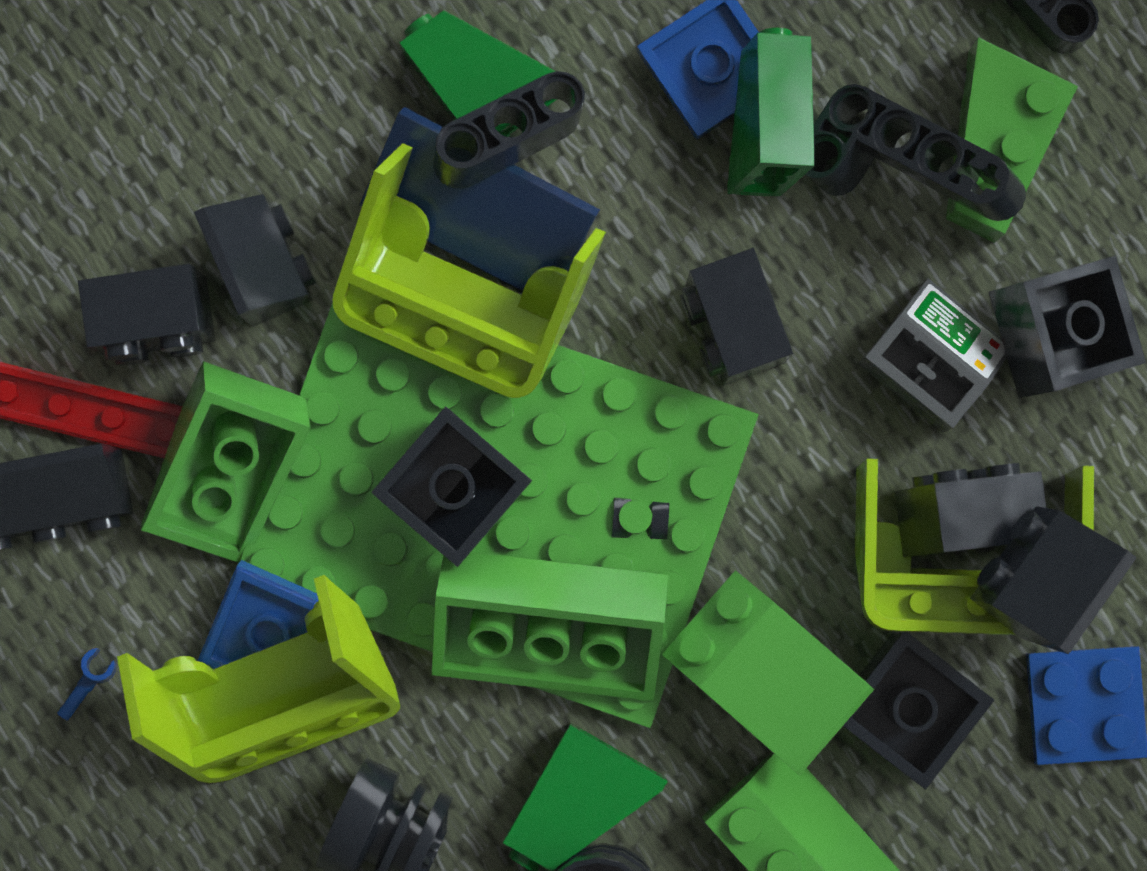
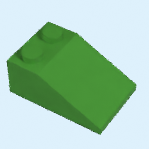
[141,361,311,563]
[662,570,874,776]

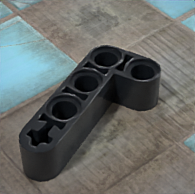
[806,84,1026,221]

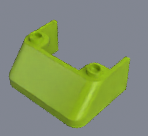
[332,143,606,398]
[855,459,1094,635]
[117,575,401,783]

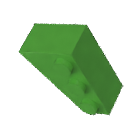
[946,37,1078,243]

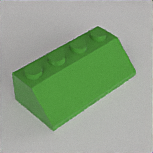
[432,552,669,701]
[702,752,900,871]

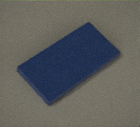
[359,107,600,291]

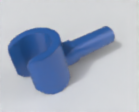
[57,648,117,720]

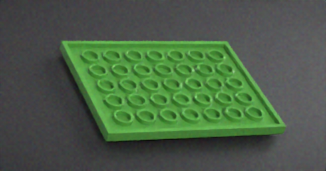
[240,302,759,728]

